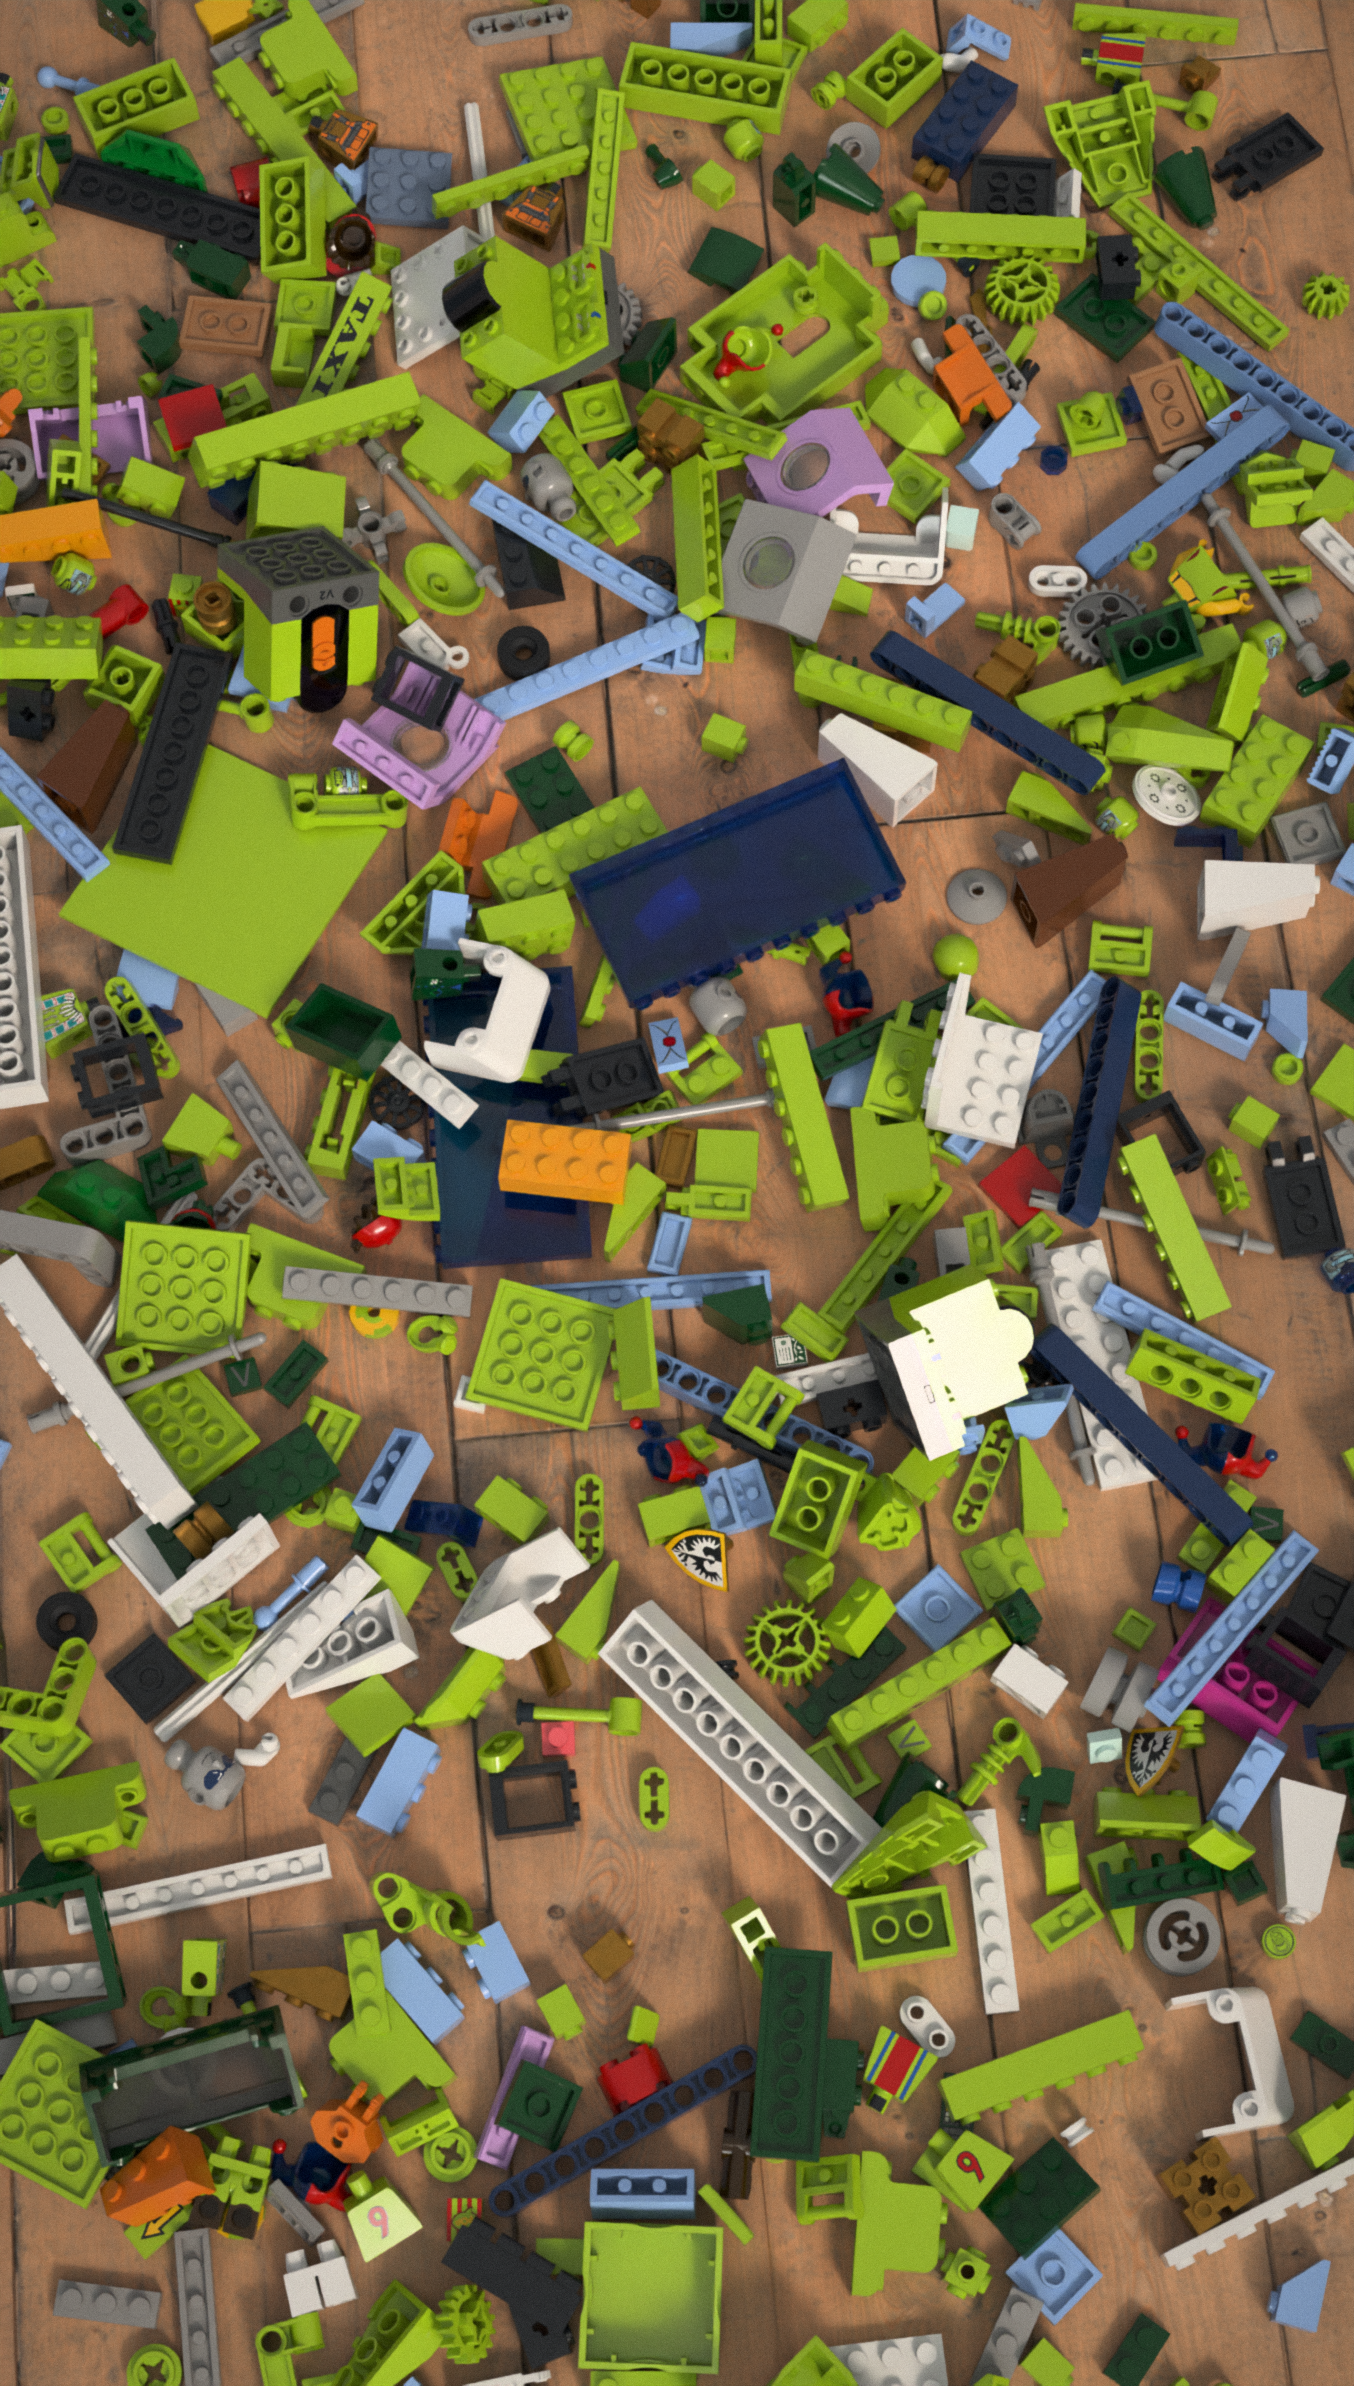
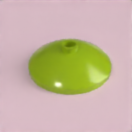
[403,543,485,616]

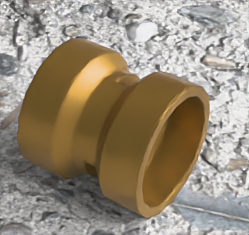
[912,155,950,194]

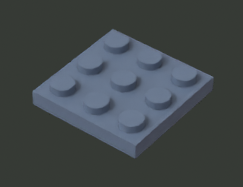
[366,147,452,229]

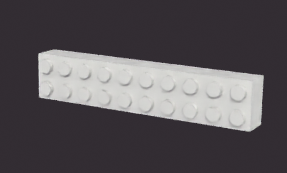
[0,825,49,1109]
[0,1254,199,1530]
[598,1599,882,1888]

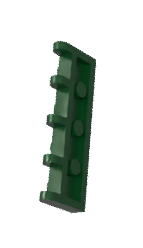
[782,1626,907,1740]
[1098,1848,1225,1911]

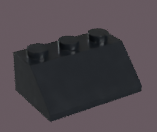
[492,519,566,610]

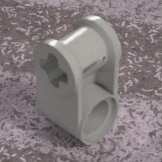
[988,493,1042,550]

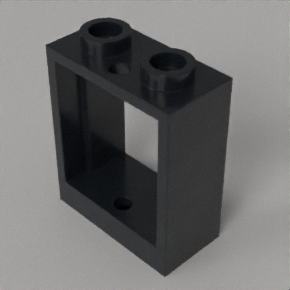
[371,646,465,733]
[70,1032,164,1119]
[1115,1090,1206,1176]
[1242,1606,1348,1709]
[489,1760,581,1841]

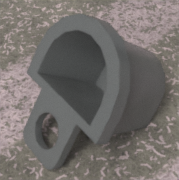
[1017,1089,1075,1169]

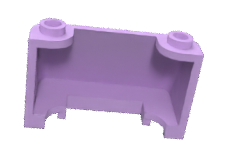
[28,396,153,486]

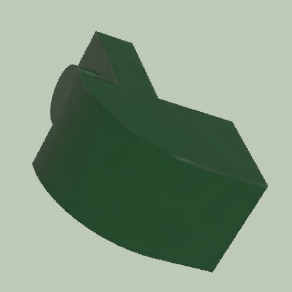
[136,305,182,375]
[1015,1767,1075,1837]
[17,1851,102,1909]

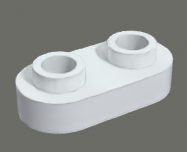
[1028,565,1087,597]
[899,1996,955,2059]

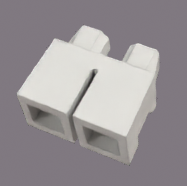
[283,2239,359,2318]

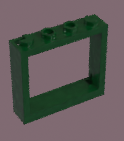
[0,1869,128,2036]

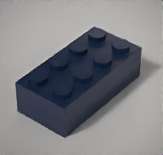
[911,60,1018,183]

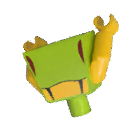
[1161,539,1254,617]

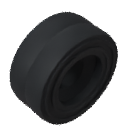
[497,626,550,681]
[36,1592,98,1652]

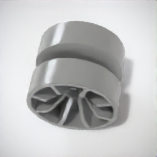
[1079,1646,1160,1733]

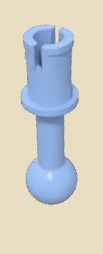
[37,66,101,96]
[253,1555,330,1632]

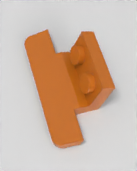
[932,324,1012,427]
[438,790,518,900]

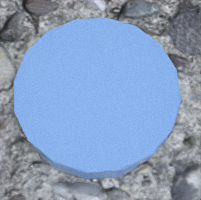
[891,255,946,307]

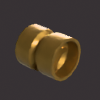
[193,581,237,635]
[172,1501,234,1560]

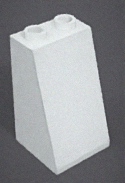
[818,713,938,828]
[1197,860,1320,941]
[1269,1777,1347,1925]

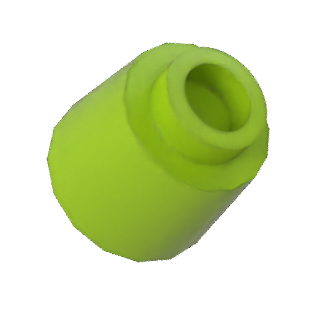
[1070,391,1106,429]

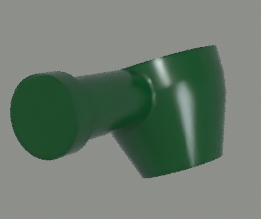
[645,144,683,190]

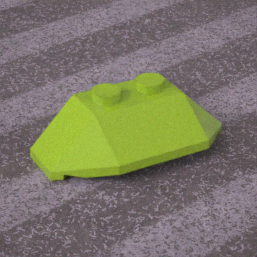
[865,368,966,457]
[359,850,465,955]
[414,1647,506,1731]

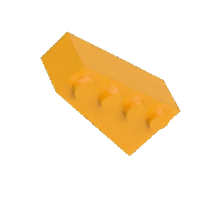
[0,499,112,563]

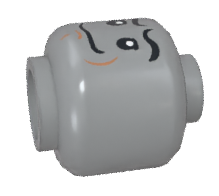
[1281,586,1323,629]

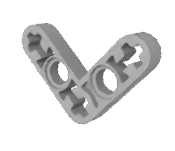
[213,1158,324,1231]

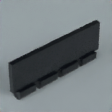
[441,2216,583,2336]

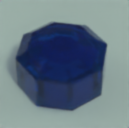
[1040,446,1068,475]

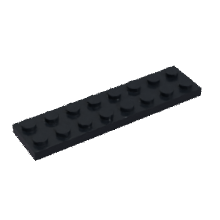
[53,153,261,265]
[112,642,234,865]

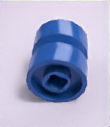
[1151,1560,1207,1614]

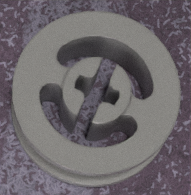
[0,439,41,506]
[1143,1898,1221,1977]

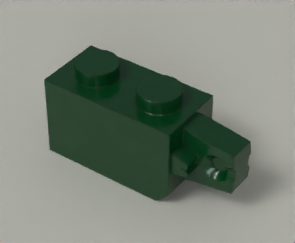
[773,152,816,228]
[172,239,251,300]
[990,1587,1043,1649]
[822,2038,865,2139]

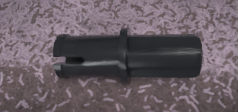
[151,598,182,655]

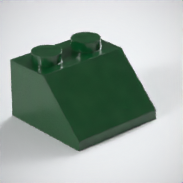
[700,0,754,35]
[618,317,677,393]
[702,1284,773,1346]

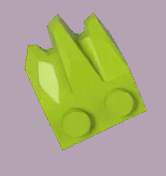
[168,1598,258,1683]

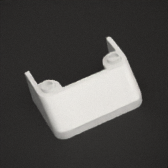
[830,487,948,585]
[423,938,551,1083]
[450,1526,590,1660]
[1165,1986,1294,2141]

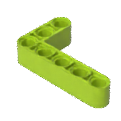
[0,1637,97,1737]

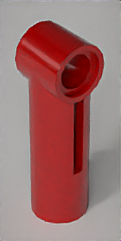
[87,584,149,640]

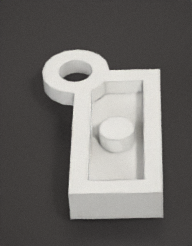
[398,618,469,670]

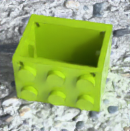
[245,461,346,540]

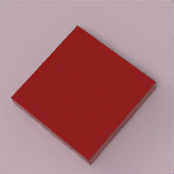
[158,384,227,452]
[978,1145,1062,1230]

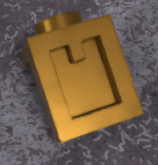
[1179,55,1221,92]

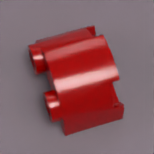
[230,157,269,209]
[596,2043,674,2116]

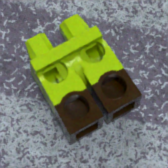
[188,2136,272,2240]

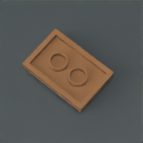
[179,295,273,357]
[1126,357,1212,457]

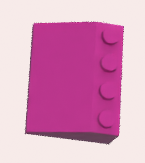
[1157,1596,1318,1743]

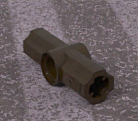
[720,2090,756,2200]

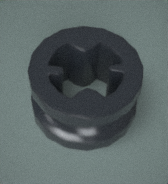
[715,1659,739,1680]

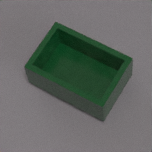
[285,983,402,1082]

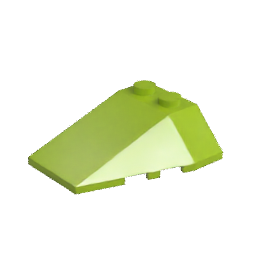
[1043,80,1156,209]
[831,1790,988,1899]

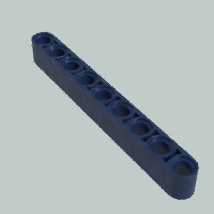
[870,630,1106,795]
[1057,976,1142,1229]
[1030,1323,1254,1547]
[489,2044,757,2218]

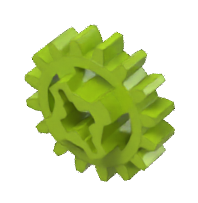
[436,2284,496,2364]

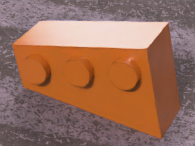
[99,2125,217,2227]

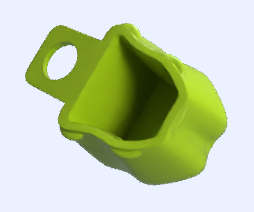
[856,1471,922,1551]

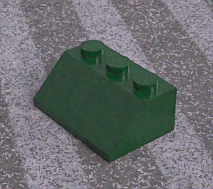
[1095,599,1204,686]

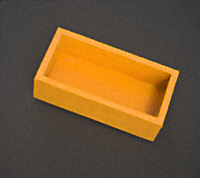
[498,1119,632,1205]

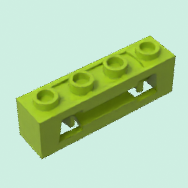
[153,372,273,463]
[304,1065,377,1181]

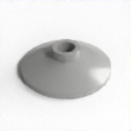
[826,122,881,173]
[947,869,1007,925]

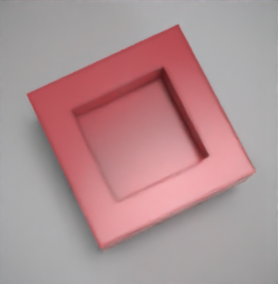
[541,1721,576,1758]

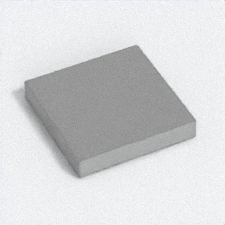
[1269,801,1347,866]

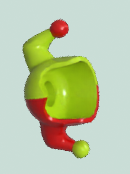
[713,324,784,389]

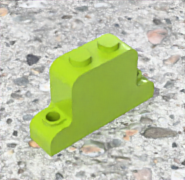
[258,0,358,99]
[0,193,56,268]
[402,394,513,500]
[850,1106,940,1232]
[246,1223,368,1331]
[9,1761,147,1862]
[329,1990,458,2105]
[850,2151,948,2297]

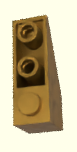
[249,1966,352,2023]

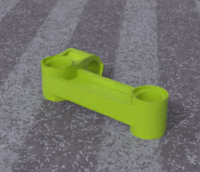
[288,773,408,831]
[255,2312,325,2386]

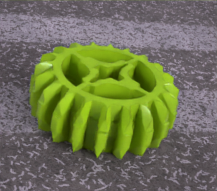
[984,254,1060,327]
[743,1599,831,1688]

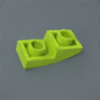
[613,1089,682,1143]
[1187,1819,1256,1871]

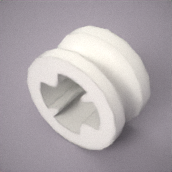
[1060,2116,1094,2148]

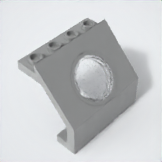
[710,499,857,646]

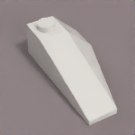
[286,1588,420,1699]

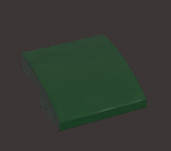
[687,227,764,294]

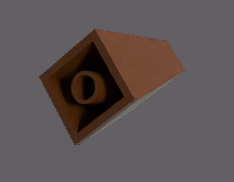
[36,700,138,835]
[1010,833,1128,949]

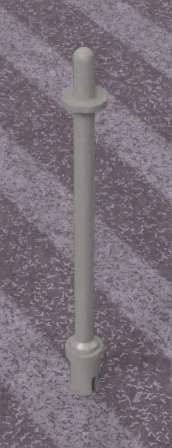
[364,438,506,598]
[1201,493,1330,682]
[568,1087,775,1131]
[1028,1187,1275,1257]
[1025,1242,1097,1486]
[27,1332,267,1434]

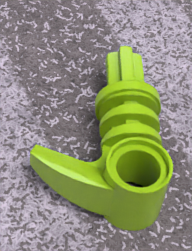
[975,611,1061,666]
[957,1717,1041,1806]

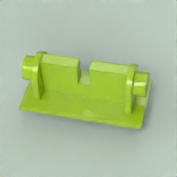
[1206,1146,1251,1215]

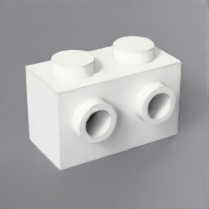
[990,1644,1069,1720]

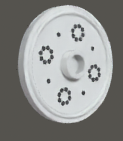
[1132,765,1201,826]

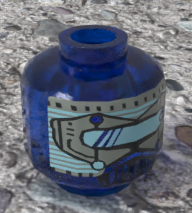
[1320,1247,1354,1295]

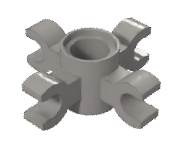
[341,496,407,565]

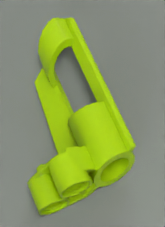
[369,1871,486,1947]

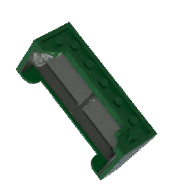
[79,2005,305,2168]

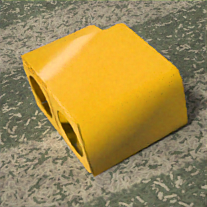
[194,0,256,46]

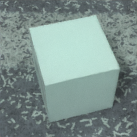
[945,505,979,551]

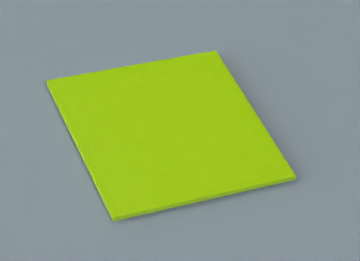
[59,744,388,1019]

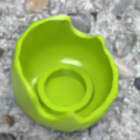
[932,933,979,981]

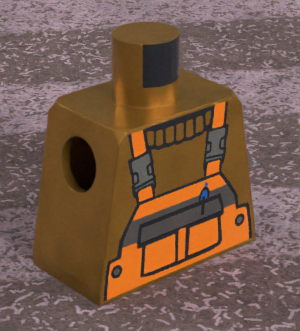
[308,109,378,170]
[502,182,565,252]

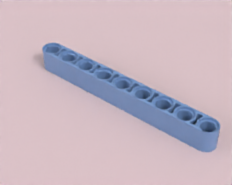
[1154,302,1354,471]
[1075,405,1291,580]
[655,1349,874,1484]

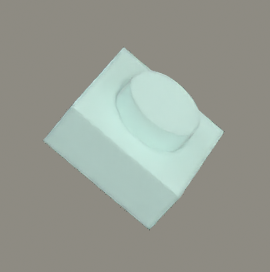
[1087,1728,1122,1764]

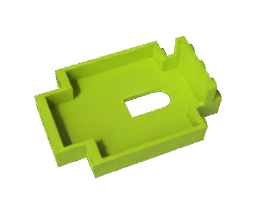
[680,242,889,425]

